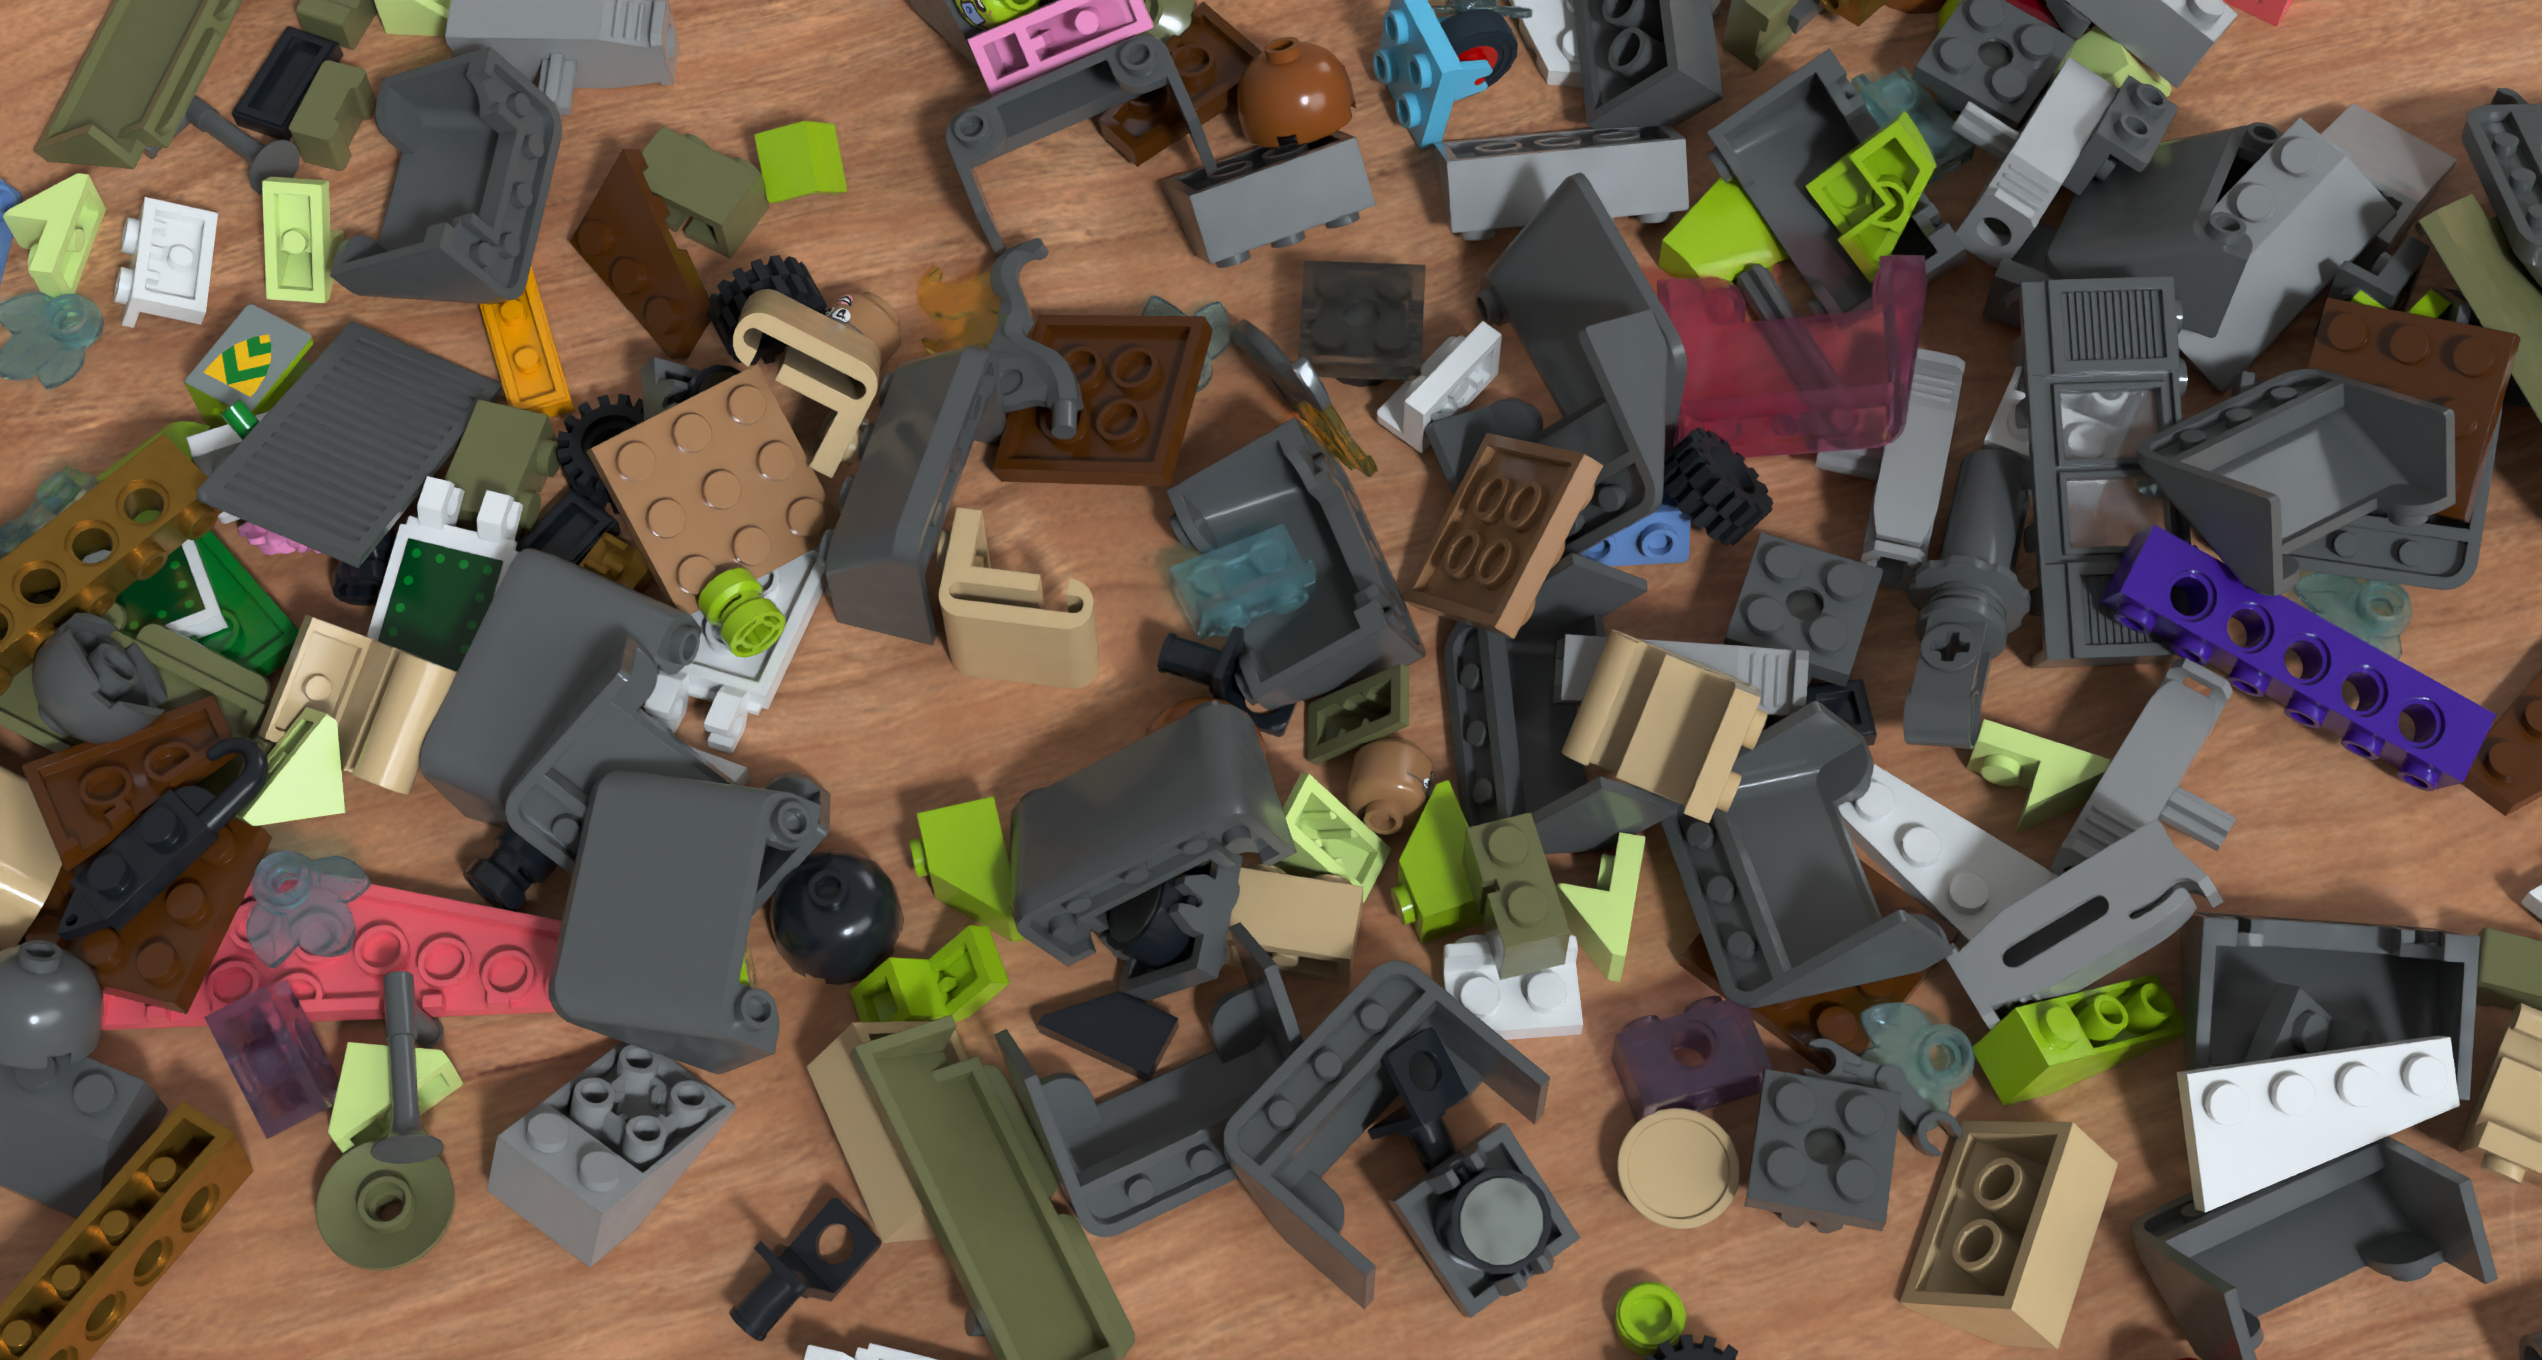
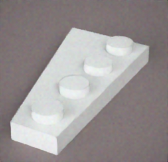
[1838,764,2058,948]
[2177,1036,2460,1212]

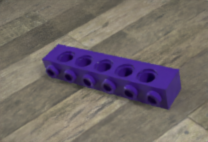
[2099,524,2496,791]

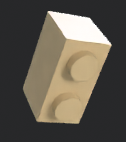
[1223,864,1363,985]

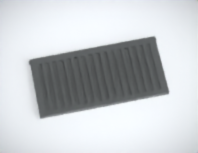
[196,321,502,568]

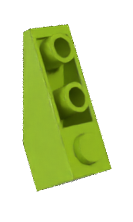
[1971,974,2184,1106]

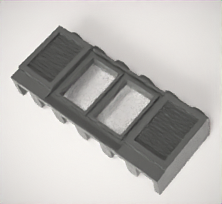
[2005,276,2198,668]

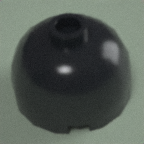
[770,849,904,985]

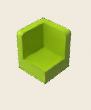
[754,121,847,203]

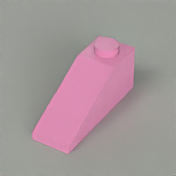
[967,0,1154,95]

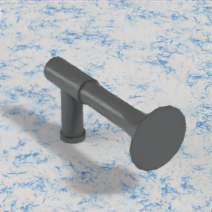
[143,95,300,194]
[370,971,444,1164]

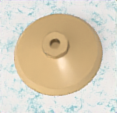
[1617,1108,1740,1229]

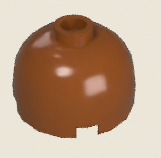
[1237,37,1356,147]

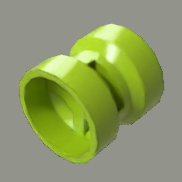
[698,568,786,658]

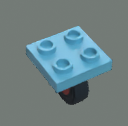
[1373,0,1518,150]

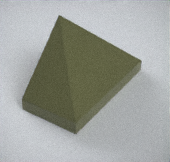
[1307,663,1409,765]

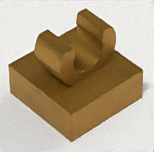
[578,532,654,594]

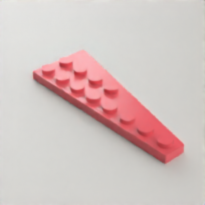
[102,863,562,1030]

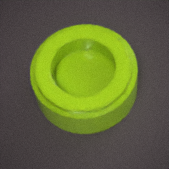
[1614,1282,1686,1356]

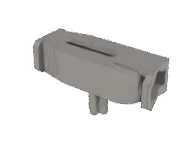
[445,0,679,121]
[1951,57,2119,268]
[1815,347,1966,592]
[1553,634,1809,719]
[2050,658,2237,876]
[1946,818,2224,1030]

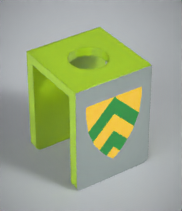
[184,304,313,428]

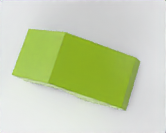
[850,925,1010,1022]

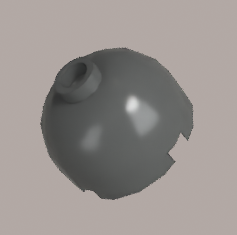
[32,613,167,744]
[0,940,104,1069]

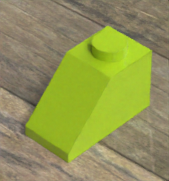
[1391,780,1497,944]
[909,796,1025,942]

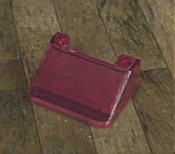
[1657,255,1927,458]

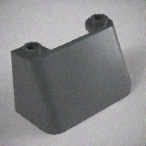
[330,47,562,304]
[1706,48,1968,335]
[1167,417,1426,711]
[420,548,702,829]
[1010,701,1297,967]
[2180,912,2480,1100]

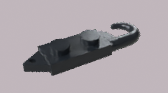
[56,737,269,941]

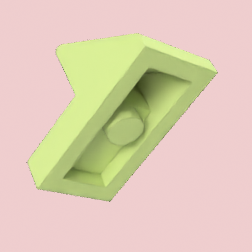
[3,173,106,306]
[262,177,344,303]
[1967,719,2111,832]
[1556,832,1646,982]

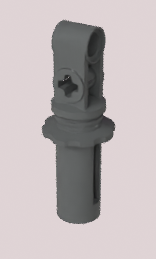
[1903,449,2032,749]

